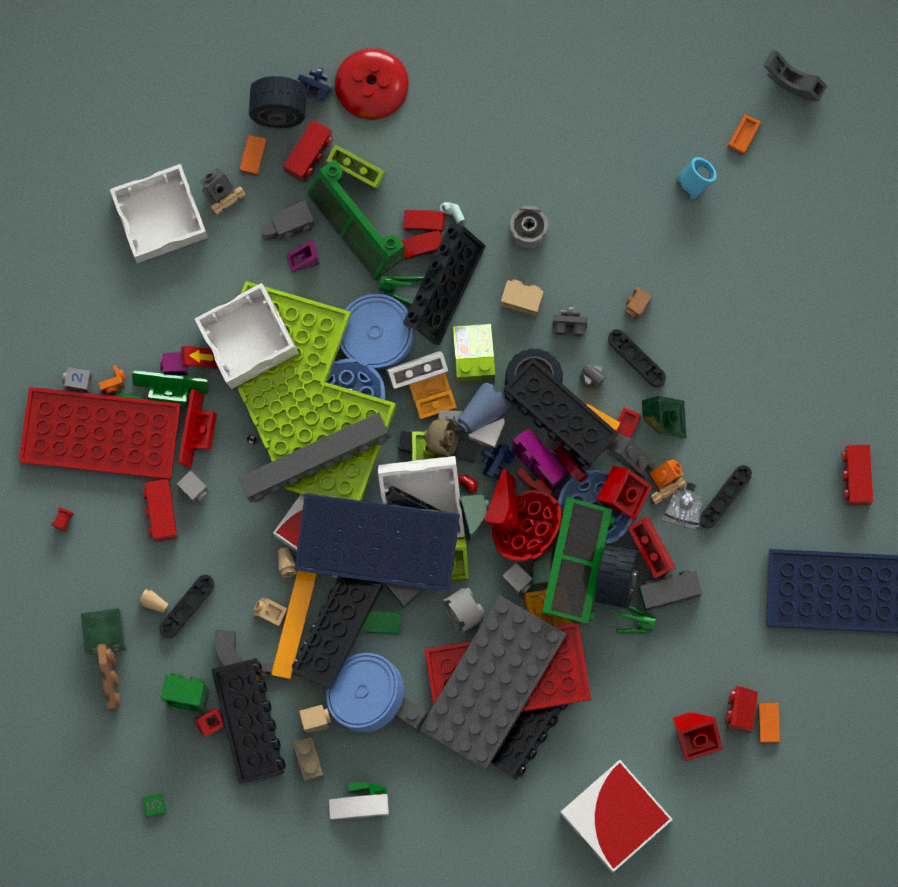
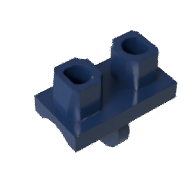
[298,67,334,101]
[480,443,515,479]

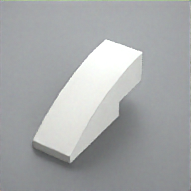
[329,794,389,820]

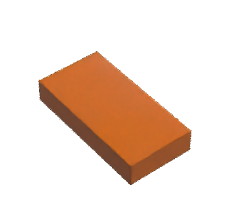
[727,114,761,155]
[239,135,267,176]
[758,703,780,743]

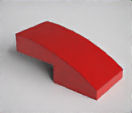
[403,210,445,232]
[401,230,442,259]
[516,467,552,495]

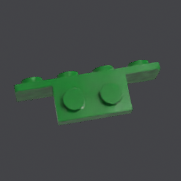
[132,370,209,407]

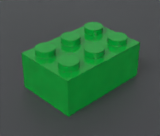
[160,673,209,713]

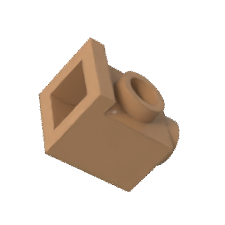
[625,286,652,319]

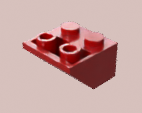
[725,686,758,733]

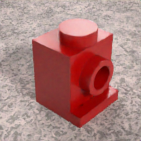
[193,708,225,737]

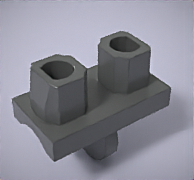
[553,305,588,337]

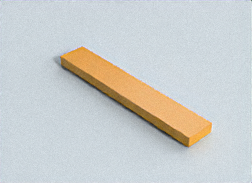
[271,571,317,680]

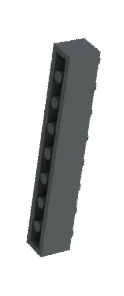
[238,412,391,503]

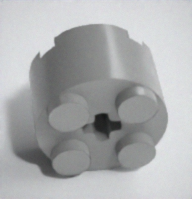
[510,206,548,248]
[442,588,485,634]

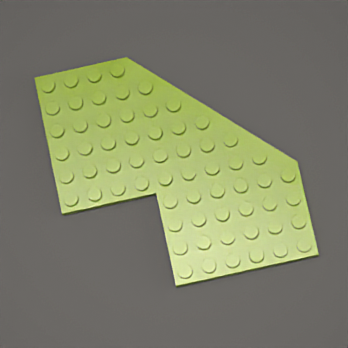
[237,281,397,500]

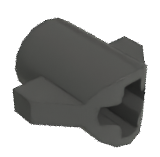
[581,363,606,388]

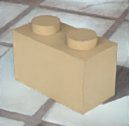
[501,280,544,317]
[299,705,331,734]

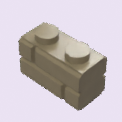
[293,737,324,783]

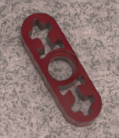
[554,443,589,483]

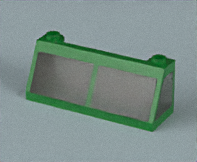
[307,159,405,281]
[542,497,615,625]

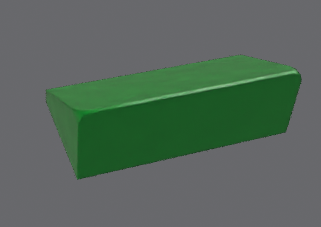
[361,611,401,634]

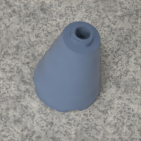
[457,383,510,434]

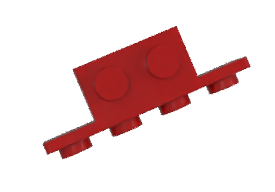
[178,390,217,468]

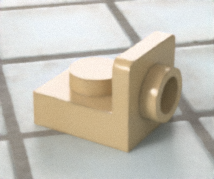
[253,598,287,626]

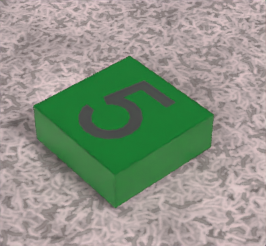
[143,793,166,817]

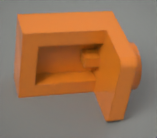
[99,365,126,395]
[649,459,684,489]

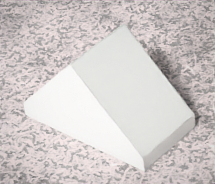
[468,419,505,448]

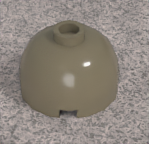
[424,418,459,457]

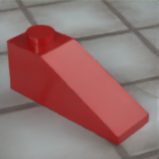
[484,469,518,532]

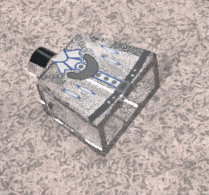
[662,482,702,531]

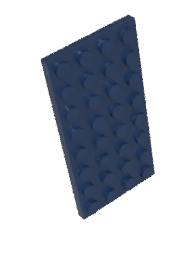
[295,493,460,591]
[767,549,898,633]

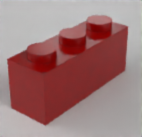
[283,120,333,182]
[841,445,873,506]
[143,479,178,542]
[627,518,677,578]

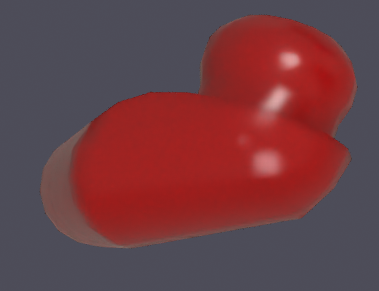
[458,475,478,493]

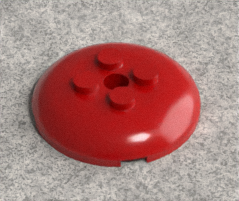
[335,48,409,120]
[492,490,563,562]

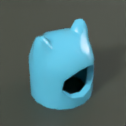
[676,157,717,200]

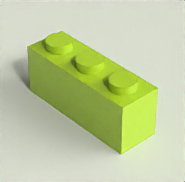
[326,144,387,189]

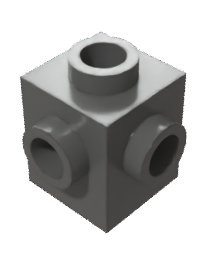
[200,168,234,201]

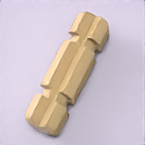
[211,187,246,215]
[651,477,686,504]

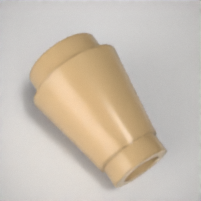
[278,548,297,578]
[138,589,169,613]

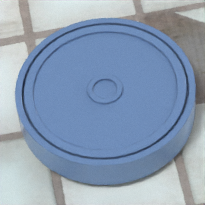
[340,294,415,371]
[326,653,404,732]

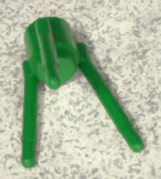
[379,275,424,306]
[616,605,655,634]

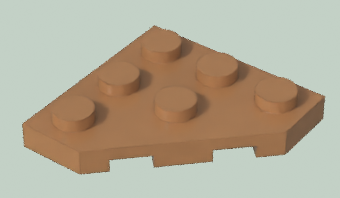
[98,644,121,711]

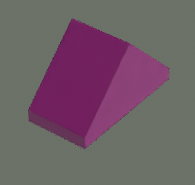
[286,240,320,272]

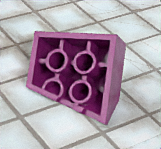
[512,429,569,492]

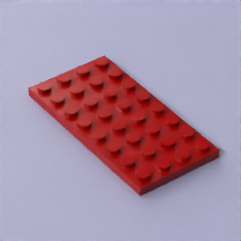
[19,387,181,480]
[425,622,591,712]

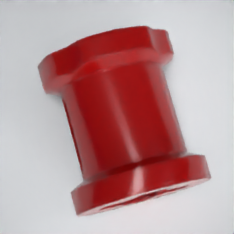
[51,507,74,532]

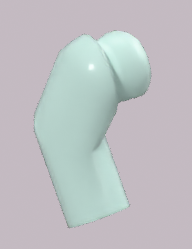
[440,202,465,224]

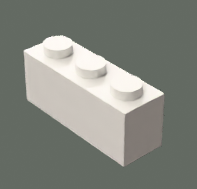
[386,351,448,389]

